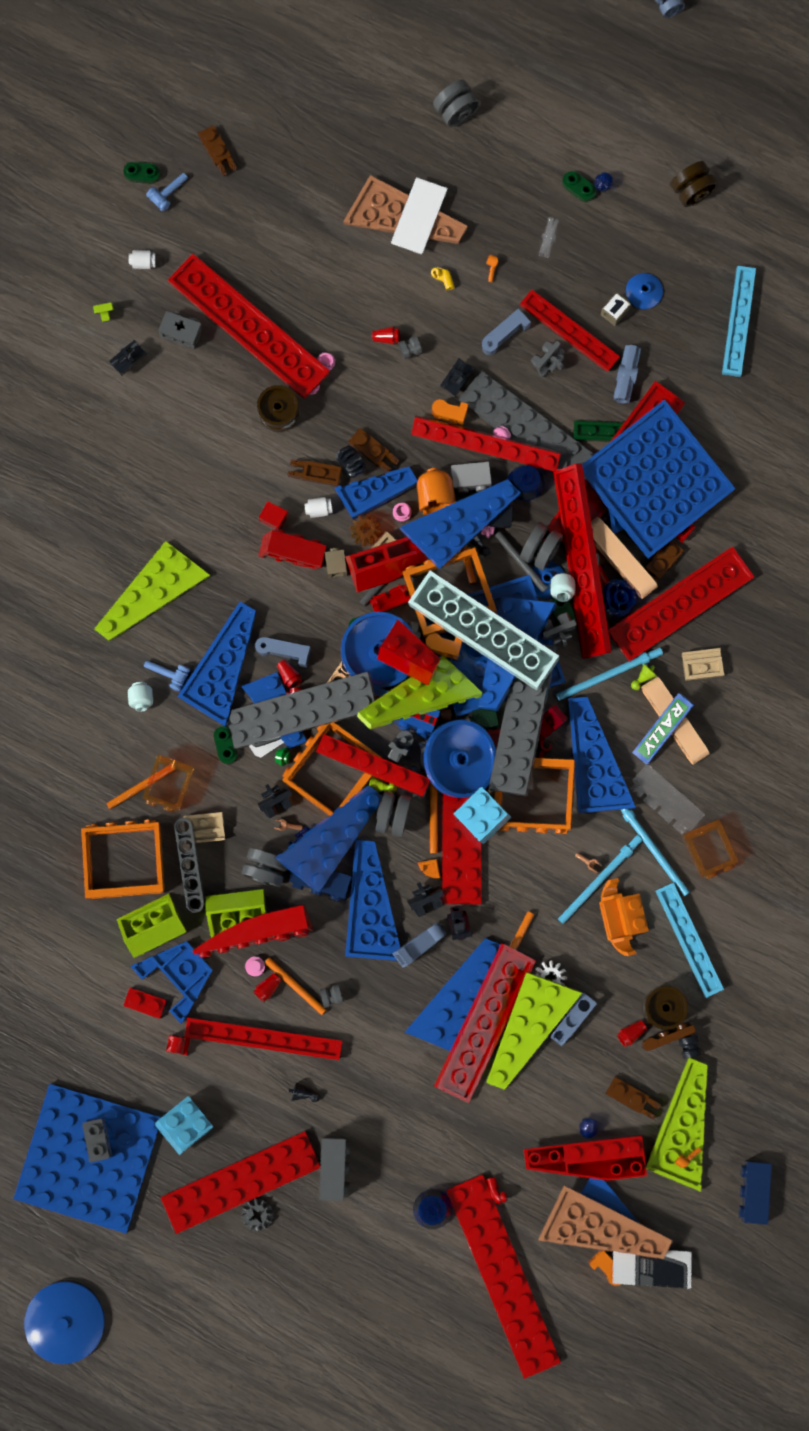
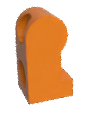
[432,399,468,426]
[426,633,462,660]
[588,1250,621,1286]

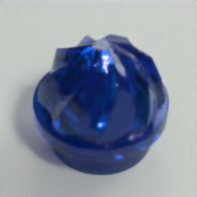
[595,172,613,192]
[579,1118,599,1138]

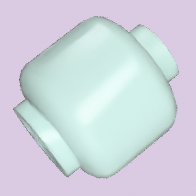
[550,573,575,602]
[128,682,153,712]

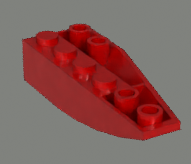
[345,537,429,593]
[193,905,314,958]
[524,1135,647,1181]

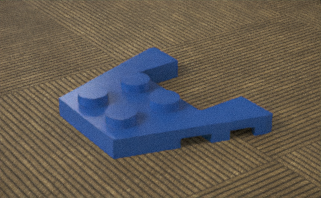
[131,941,213,1024]

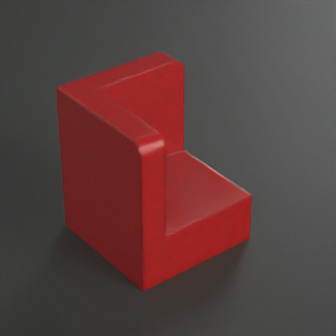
[259,502,289,529]

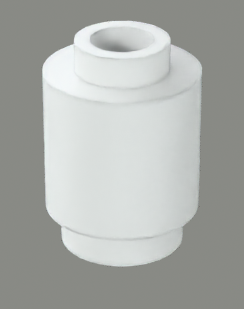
[129,250,155,269]
[305,497,332,518]

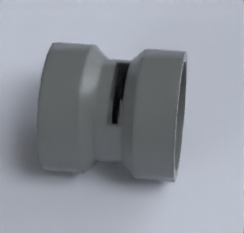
[398,336,422,360]
[320,984,343,1008]

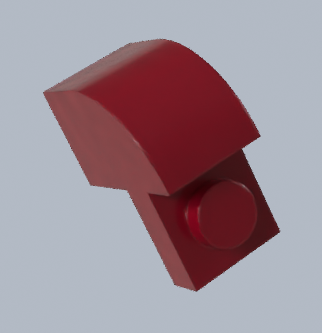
[538,704,567,744]

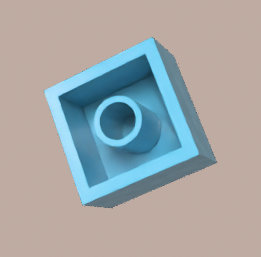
[453,787,511,844]
[155,1096,213,1155]

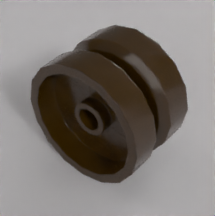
[670,161,718,207]
[257,385,300,432]
[642,986,688,1030]

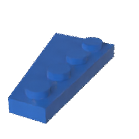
[334,467,418,520]
[242,672,307,750]

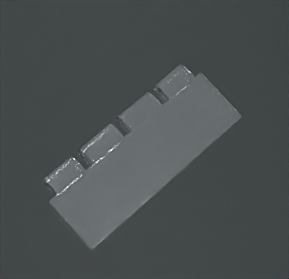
[630,764,705,835]

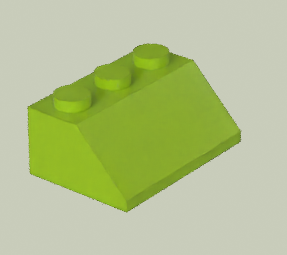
[206,889,267,938]
[117,894,186,958]

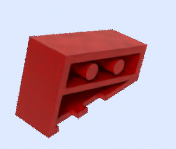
[258,528,326,570]
[377,619,441,685]

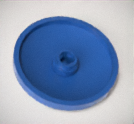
[340,612,414,689]
[424,720,496,798]
[24,1281,105,1364]

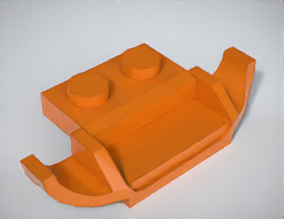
[599,878,649,956]

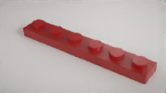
[520,290,620,373]
[316,734,430,797]

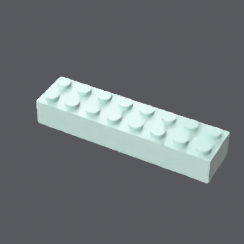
[408,571,559,691]

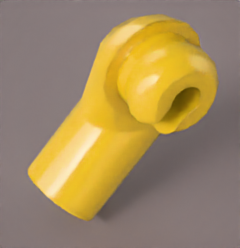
[431,267,455,291]

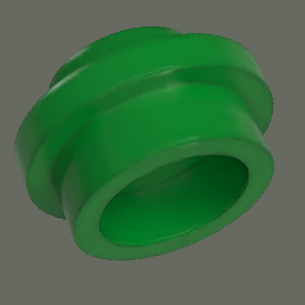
[275,747,291,767]

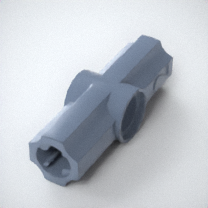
[613,345,641,404]

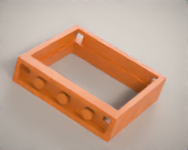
[402,547,497,639]
[282,722,383,816]
[495,758,576,834]
[81,820,165,899]

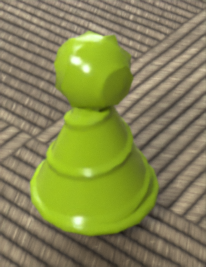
[631,664,657,690]
[367,777,397,793]

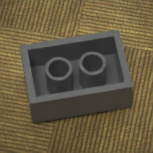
[319,1137,350,1201]

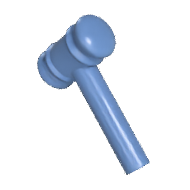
[146,173,188,211]
[144,660,190,691]

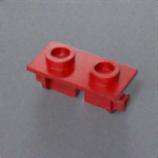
[370,584,411,612]

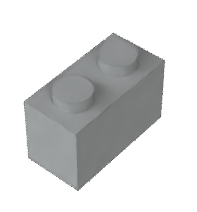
[451,462,491,494]

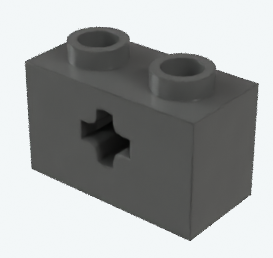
[158,311,203,349]
[82,1118,113,1163]

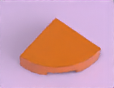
[418,859,440,879]

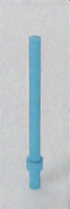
[556,648,663,701]
[621,809,690,896]
[558,835,642,924]

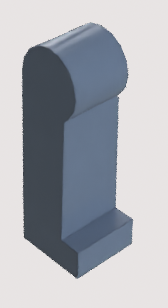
[482,309,531,356]
[255,637,311,668]
[392,922,447,968]
[550,992,597,1046]

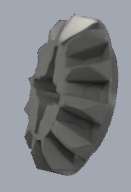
[241,1199,273,1231]

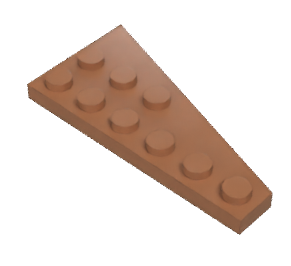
[343,175,468,244]
[538,1186,672,1259]

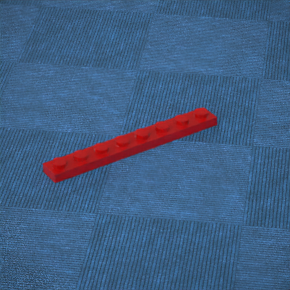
[411,415,561,471]
[184,1018,342,1060]

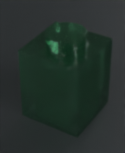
[469,709,499,730]

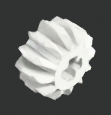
[536,961,567,986]

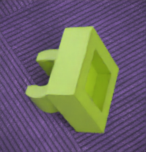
[93,302,114,322]

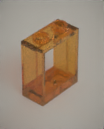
[142,754,194,813]
[682,819,738,880]

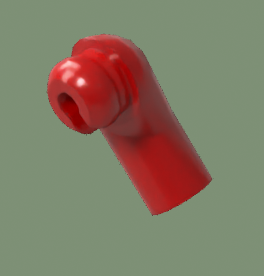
[486,1177,507,1204]

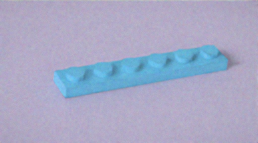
[722,266,756,377]
[655,883,724,998]

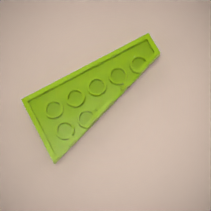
[94,541,211,641]
[357,656,482,729]
[486,972,582,1090]
[646,1058,707,1192]

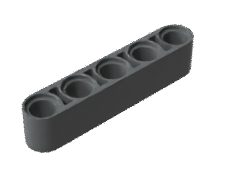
[174,817,206,913]

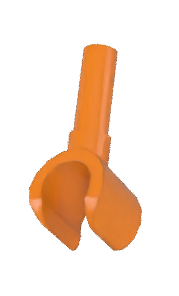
[486,254,498,282]
[675,1147,702,1168]

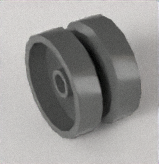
[433,79,481,127]
[520,522,563,571]
[375,790,412,837]
[241,848,287,887]

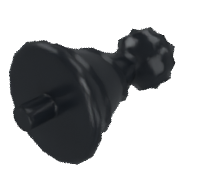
[469,532,490,557]
[288,1082,320,1103]

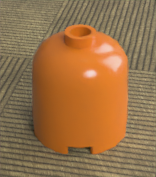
[417,468,456,515]

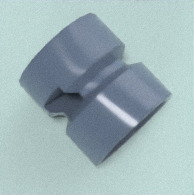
[655,0,685,18]

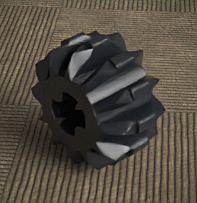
[336,445,366,478]

